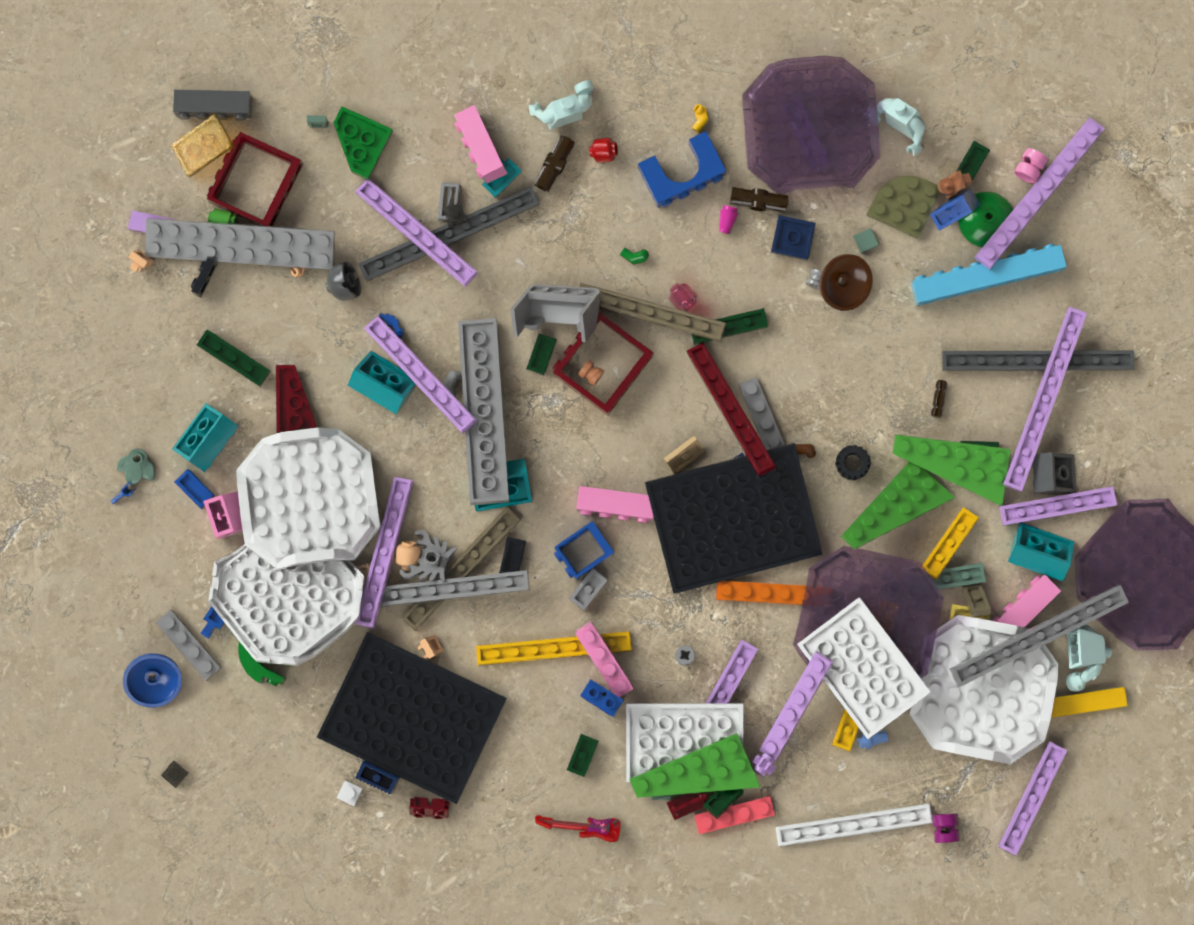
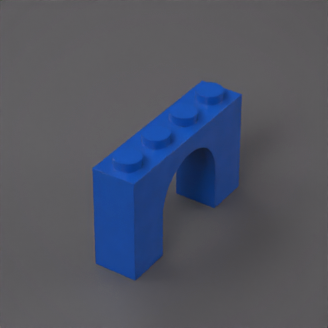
[638,131,726,208]

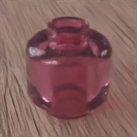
[669,283,697,311]

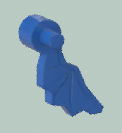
[379,313,404,338]

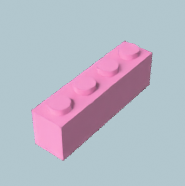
[454,105,507,183]
[576,486,653,523]
[991,575,1061,627]
[575,620,634,697]

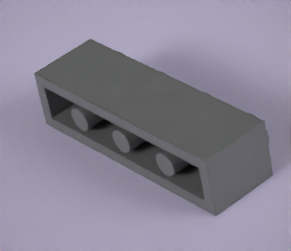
[173,90,252,121]

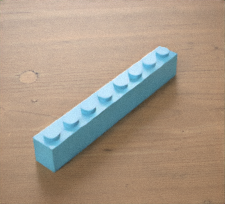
[911,244,1067,306]

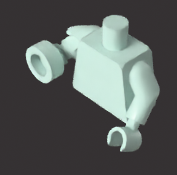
[529,80,594,130]
[862,98,926,156]
[1066,624,1112,692]

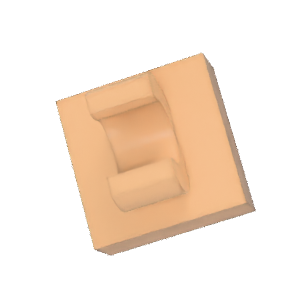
[128,250,154,272]
[418,634,444,659]

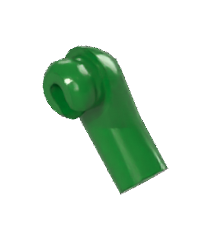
[620,248,649,265]

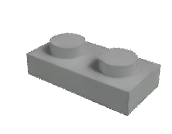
[569,568,608,611]

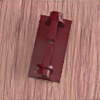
[666,792,708,821]
[409,797,449,819]

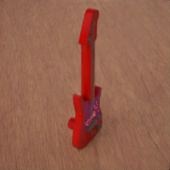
[535,815,621,842]

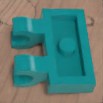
[482,156,522,198]

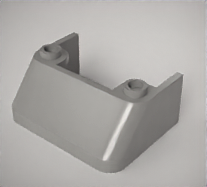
[510,284,600,342]

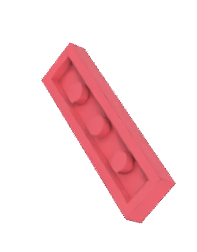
[694,796,775,834]

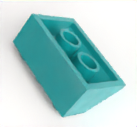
[347,351,416,414]
[172,403,238,473]
[475,458,532,512]
[1008,523,1075,581]

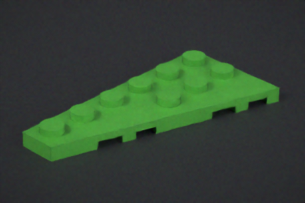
[892,434,1011,506]
[840,462,955,550]
[629,733,760,798]

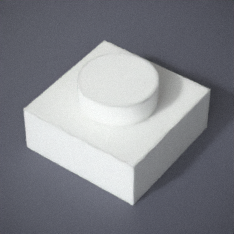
[337,780,363,806]

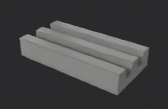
[438,182,461,222]

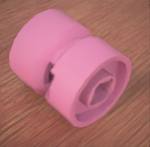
[1014,148,1048,184]

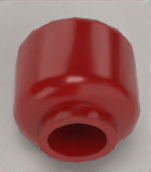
[589,138,618,163]

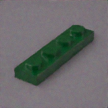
[691,308,768,345]
[196,330,271,387]

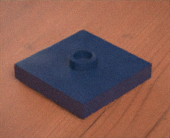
[771,215,816,261]

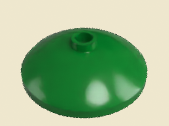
[958,192,1013,247]

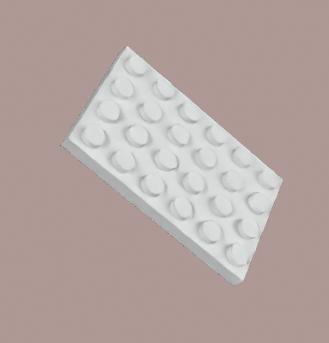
[797,597,931,739]
[626,703,743,782]

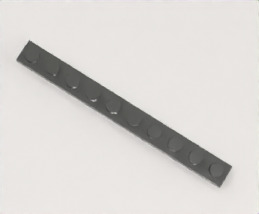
[358,187,539,282]
[942,350,1134,371]

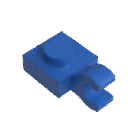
[200,606,225,639]

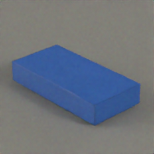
[174,469,215,509]

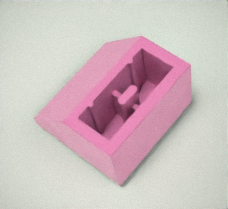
[203,492,243,540]

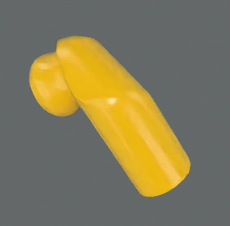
[692,104,709,133]

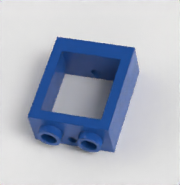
[930,189,981,231]
[553,521,614,580]
[580,679,624,717]

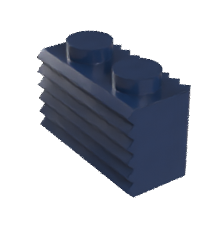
[356,761,400,795]

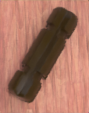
[931,380,947,418]

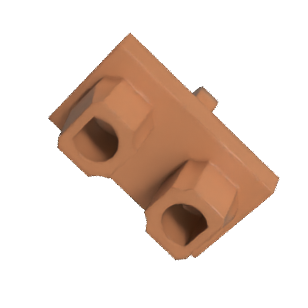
[938,170,972,199]

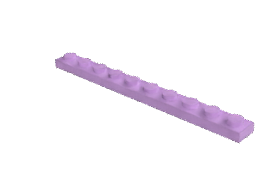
[975,117,1105,270]
[1003,307,1087,492]

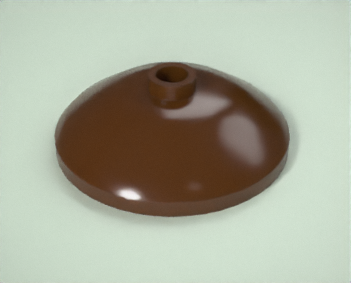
[820,254,873,311]

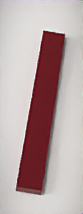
[686,343,776,477]

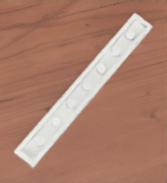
[775,804,933,846]

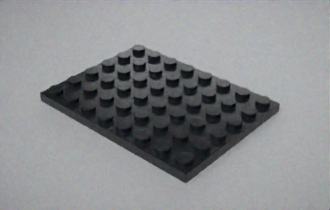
[645,443,823,594]
[316,632,507,804]

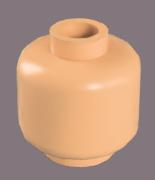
[395,541,421,570]

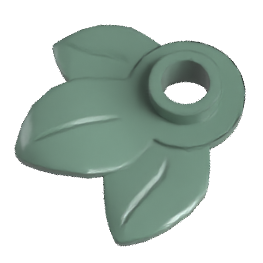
[117,448,155,486]

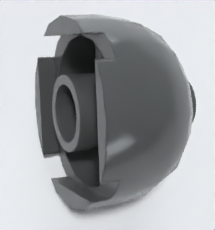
[326,262,361,301]

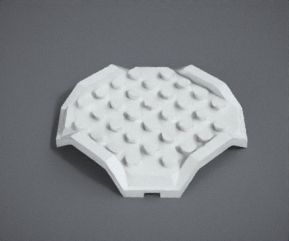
[236,427,380,571]
[208,544,365,666]
[909,615,1059,764]

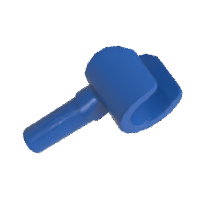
[111,482,136,504]

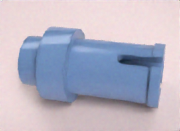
[858,730,888,750]

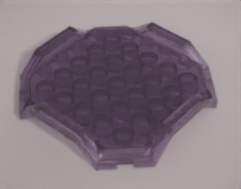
[742,55,880,194]
[1074,498,1194,651]
[793,546,944,681]

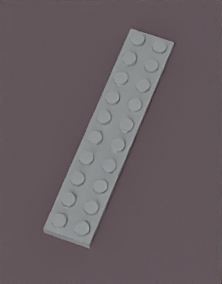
[145,218,335,269]
[458,318,509,505]

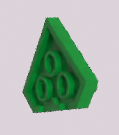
[333,106,393,180]

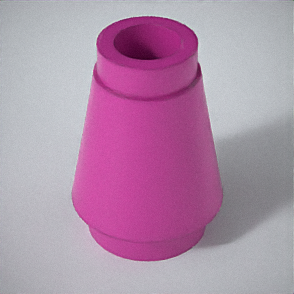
[719,205,738,234]

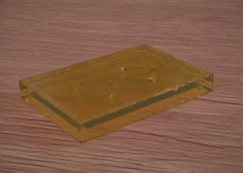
[170,114,235,177]

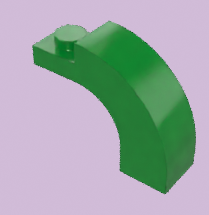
[238,641,286,687]

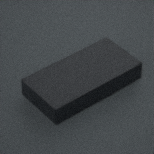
[499,537,526,573]

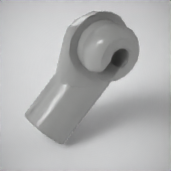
[443,370,461,397]

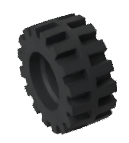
[835,445,871,480]

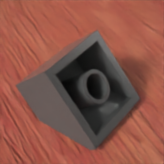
[1032,452,1076,494]

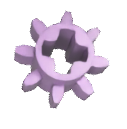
[751,753,776,777]

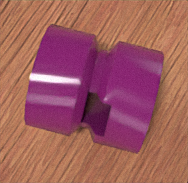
[932,813,960,843]

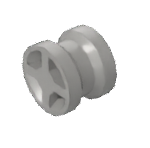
[805,269,822,290]
[675,646,695,665]

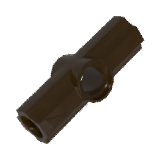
[534,135,575,193]
[730,187,788,213]

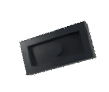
[191,257,217,298]

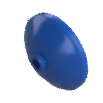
[123,653,182,708]

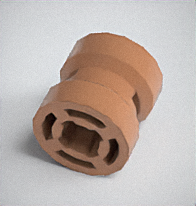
[578,360,605,386]

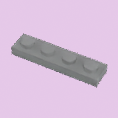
[738,377,785,450]
[156,610,221,681]

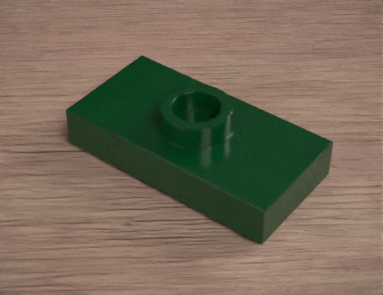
[956,141,990,181]
[526,333,557,376]
[703,789,744,819]

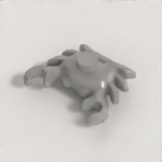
[400,530,457,582]

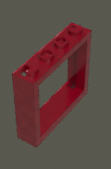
[207,132,303,227]
[552,312,654,416]

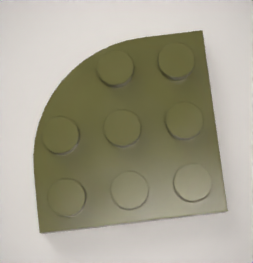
[866,176,940,239]

